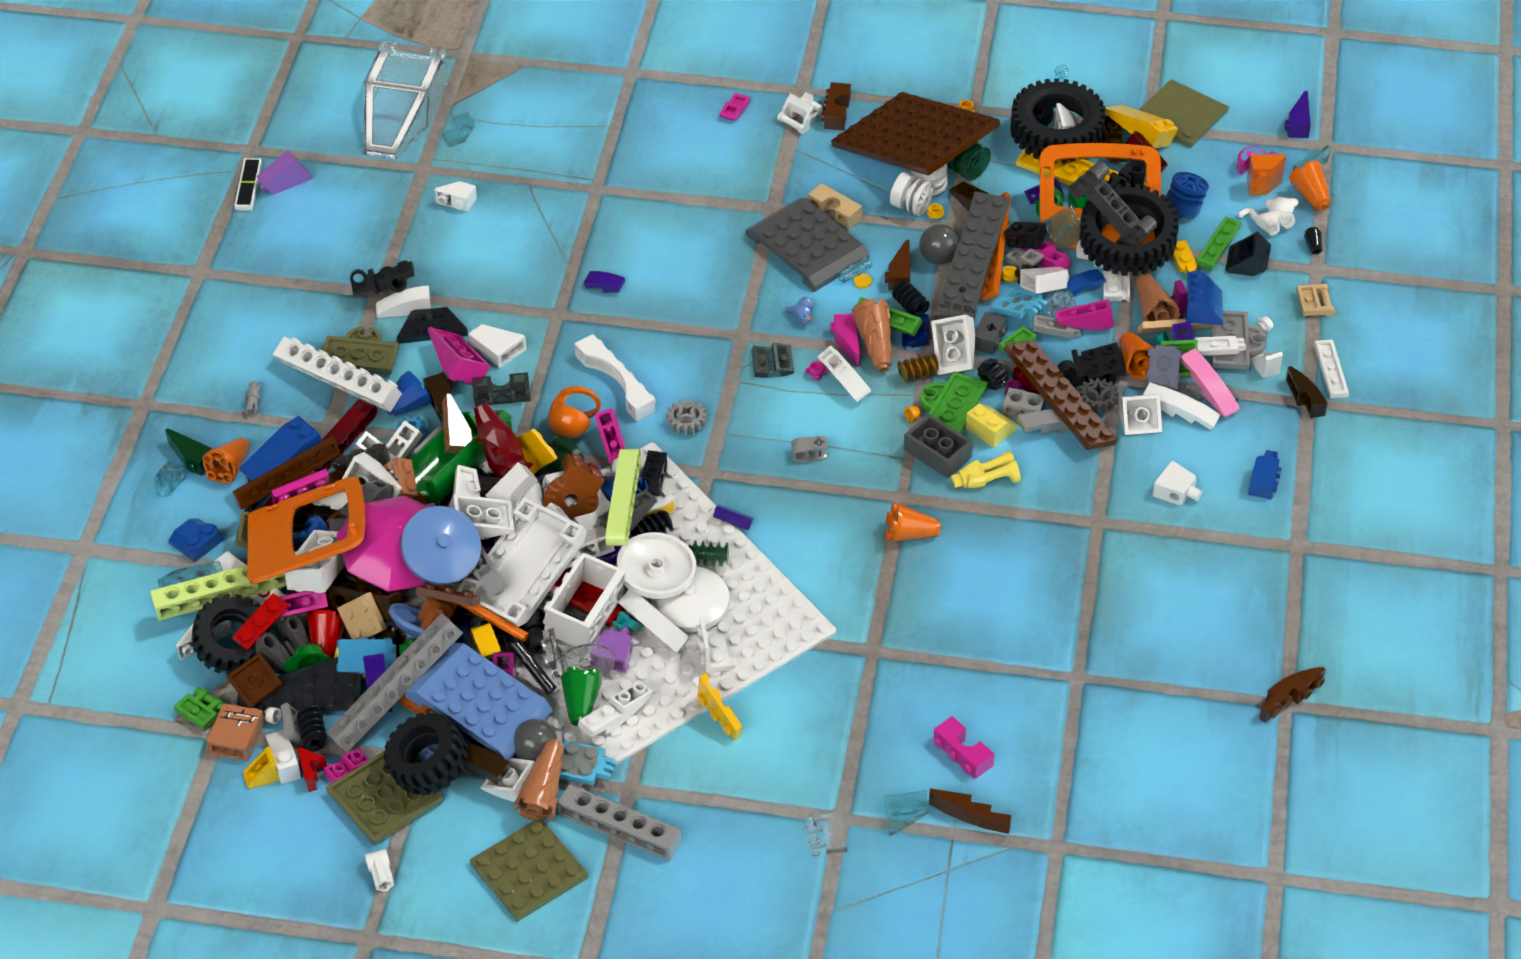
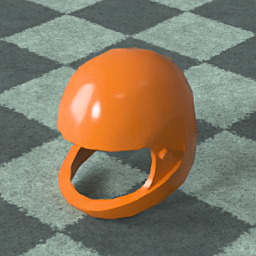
[548,386,601,439]

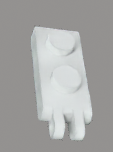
[1195,336,1246,356]

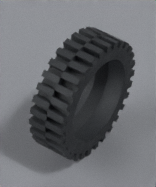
[1010,78,1106,163]
[1079,183,1179,276]

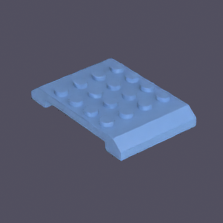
[405,643,553,761]

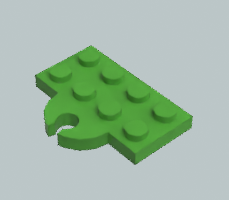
[920,371,988,434]

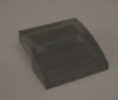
[751,343,794,378]

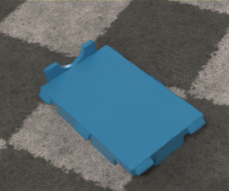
[336,638,397,674]

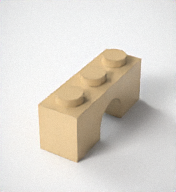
[808,183,862,230]

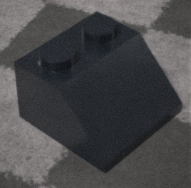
[1225,231,1271,276]

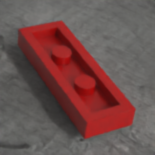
[232,593,289,652]

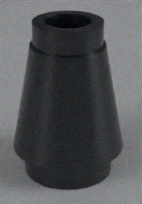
[1304,227,1322,254]

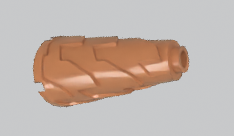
[1136,273,1180,322]
[852,298,892,372]
[513,739,564,822]

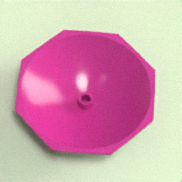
[336,496,428,592]

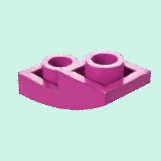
[323,748,370,783]

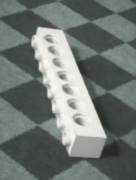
[273,336,402,412]

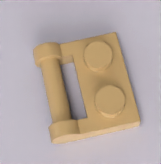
[1296,284,1336,317]

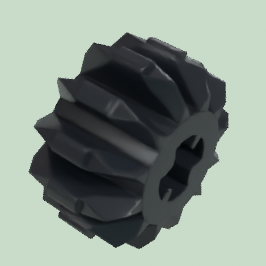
[977,358,1008,390]

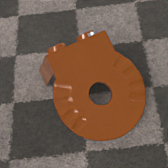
[544,453,604,520]

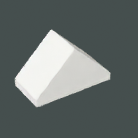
[1250,352,1283,379]

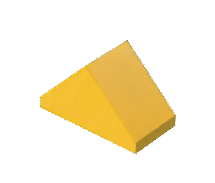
[471,623,501,661]
[243,746,279,789]

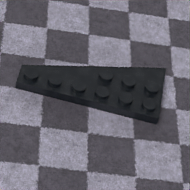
[237,657,362,711]

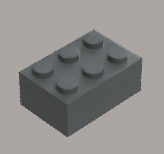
[904,414,973,478]

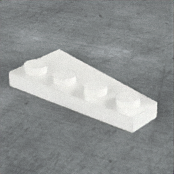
[453,465,489,541]

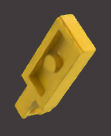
[1172,240,1197,277]

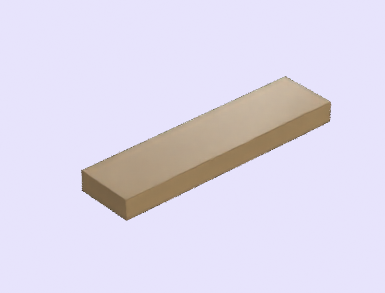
[1137,319,1213,334]

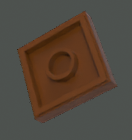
[226,652,284,708]

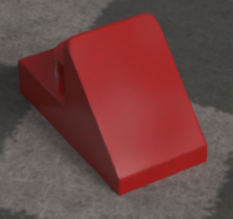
[296,747,327,792]

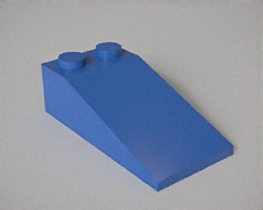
[239,416,322,481]

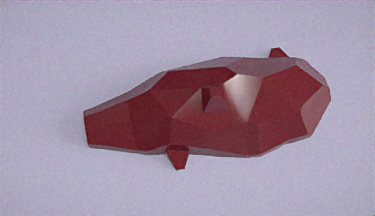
[473,402,533,480]

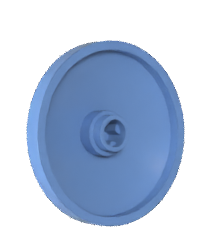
[400,506,481,585]

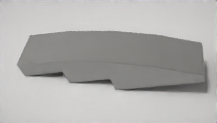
[1017,409,1070,434]

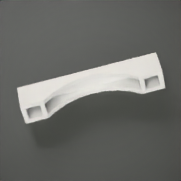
[574,334,656,421]

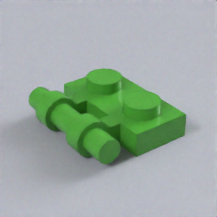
[174,687,224,731]

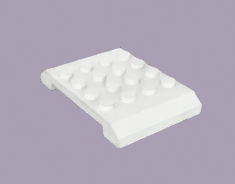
[456,497,587,627]

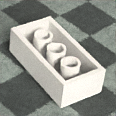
[285,530,345,593]

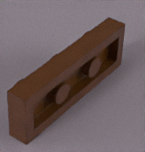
[416,582,480,606]

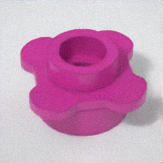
[805,361,828,380]

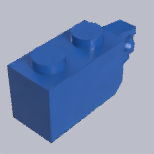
[1248,450,1282,500]

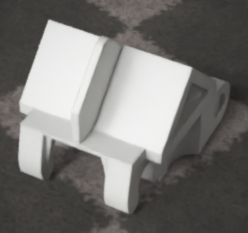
[777,92,823,134]

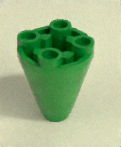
[561,667,602,726]

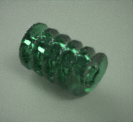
[688,540,729,567]

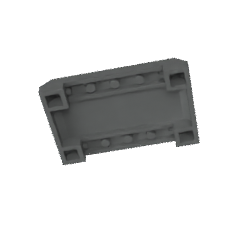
[746,198,869,292]

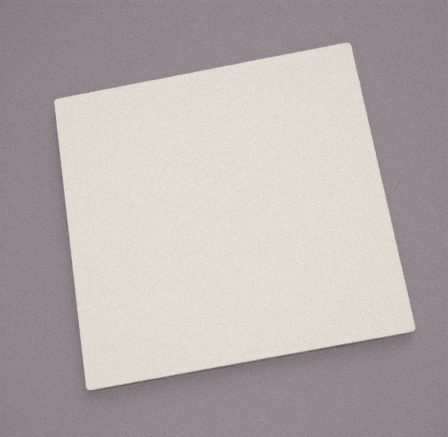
[404,443,836,787]

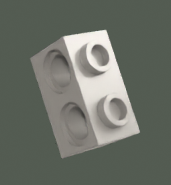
[1002,387,1045,419]

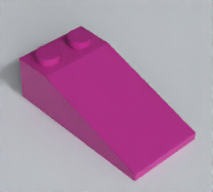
[428,327,490,385]

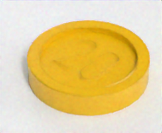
[854,274,872,289]

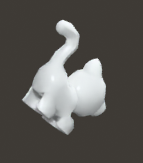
[1238,197,1298,236]

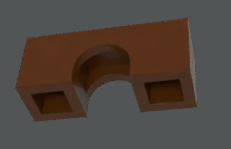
[821,82,851,131]

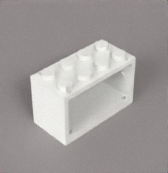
[543,553,626,652]

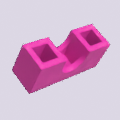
[933,716,994,779]

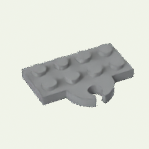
[1211,311,1267,370]

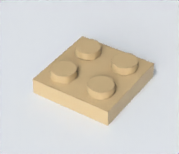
[337,592,388,639]

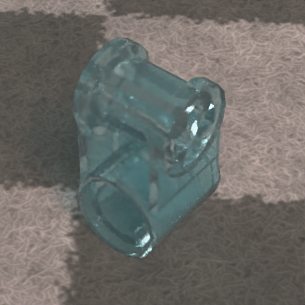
[154,461,187,497]

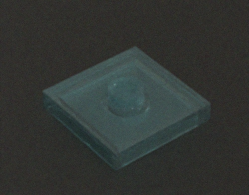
[1041,205,1081,252]

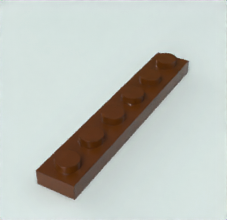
[232,436,341,510]

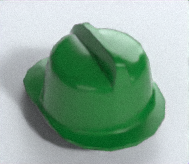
[283,644,330,672]

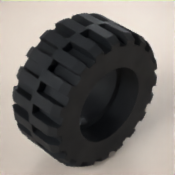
[192,594,271,675]
[384,712,468,795]

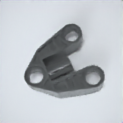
[256,615,310,674]

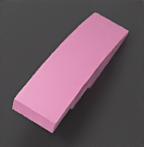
[1180,348,1240,418]

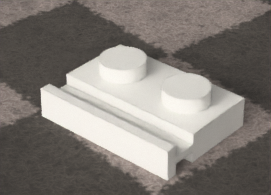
[1103,271,1130,302]

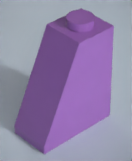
[256,150,313,195]

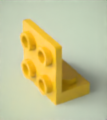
[517,428,558,475]

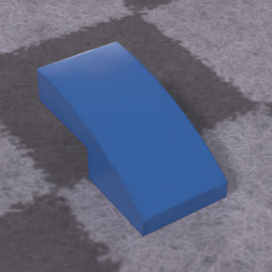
[1067,269,1107,296]

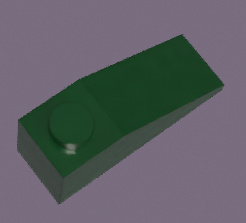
[165,428,213,476]

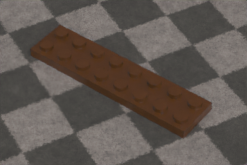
[1003,340,1118,450]

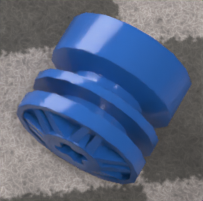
[1166,172,1209,217]

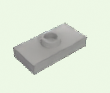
[281,702,302,747]

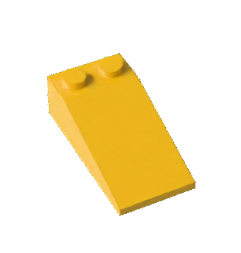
[1105,105,1178,148]

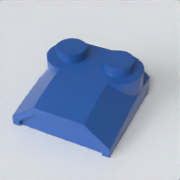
[168,518,224,562]

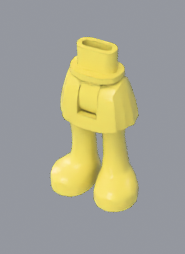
[951,451,1021,489]

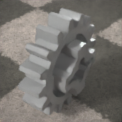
[666,399,707,435]

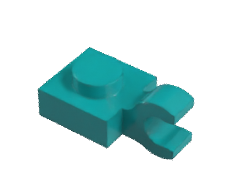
[613,611,644,632]

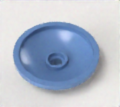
[389,603,425,638]

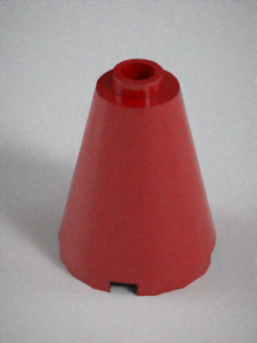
[307,610,345,659]

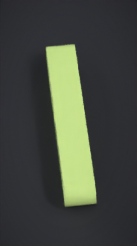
[605,449,641,546]

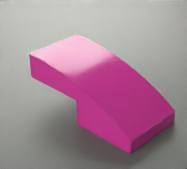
[719,93,751,121]

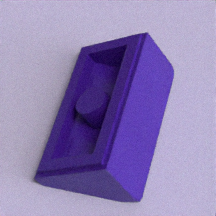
[713,504,754,530]

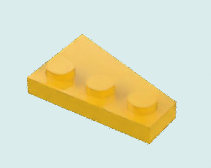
[697,673,743,741]

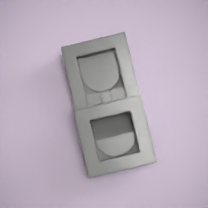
[1005,248,1044,267]

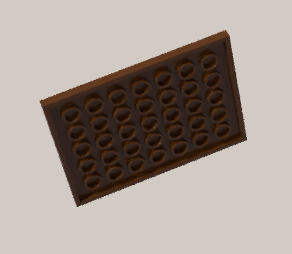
[831,92,1001,176]

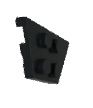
[397,307,468,344]

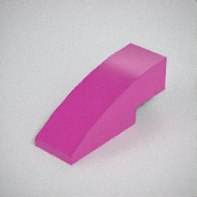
[1020,242,1071,269]

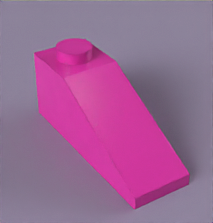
[1055,299,1115,331]
[830,314,860,366]
[594,408,626,465]
[264,591,328,618]

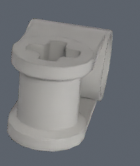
[791,436,828,463]

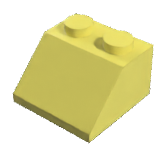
[966,403,1019,448]

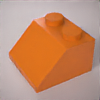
[1247,154,1286,195]

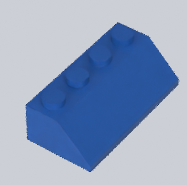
[1186,270,1223,325]

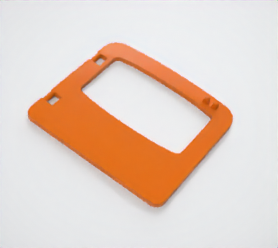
[1039,143,1161,249]
[247,477,366,584]

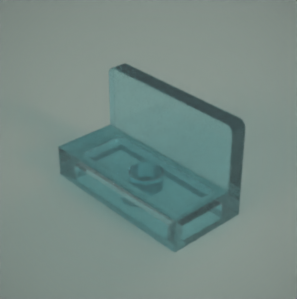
[1293,145,1331,170]

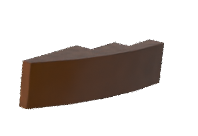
[929,788,1011,834]

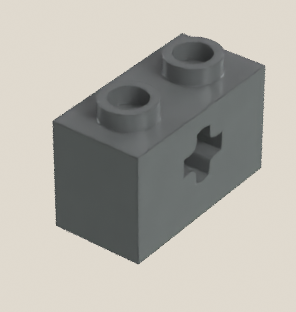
[975,312,1008,355]

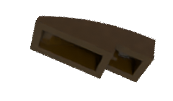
[1285,366,1328,418]
[464,742,510,785]

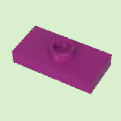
[1171,280,1188,319]

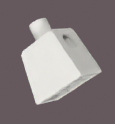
[1153,461,1202,505]

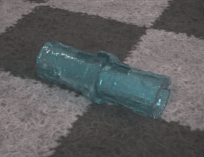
[838,257,873,283]

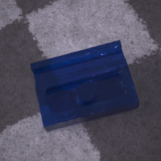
[902,314,930,349]

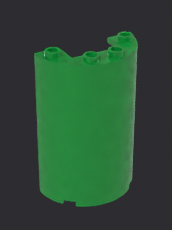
[411,410,512,506]

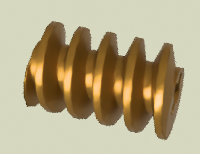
[897,353,938,383]

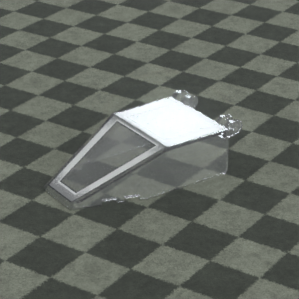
[362,40,447,160]

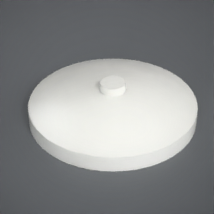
[616,532,696,599]
[650,566,729,633]

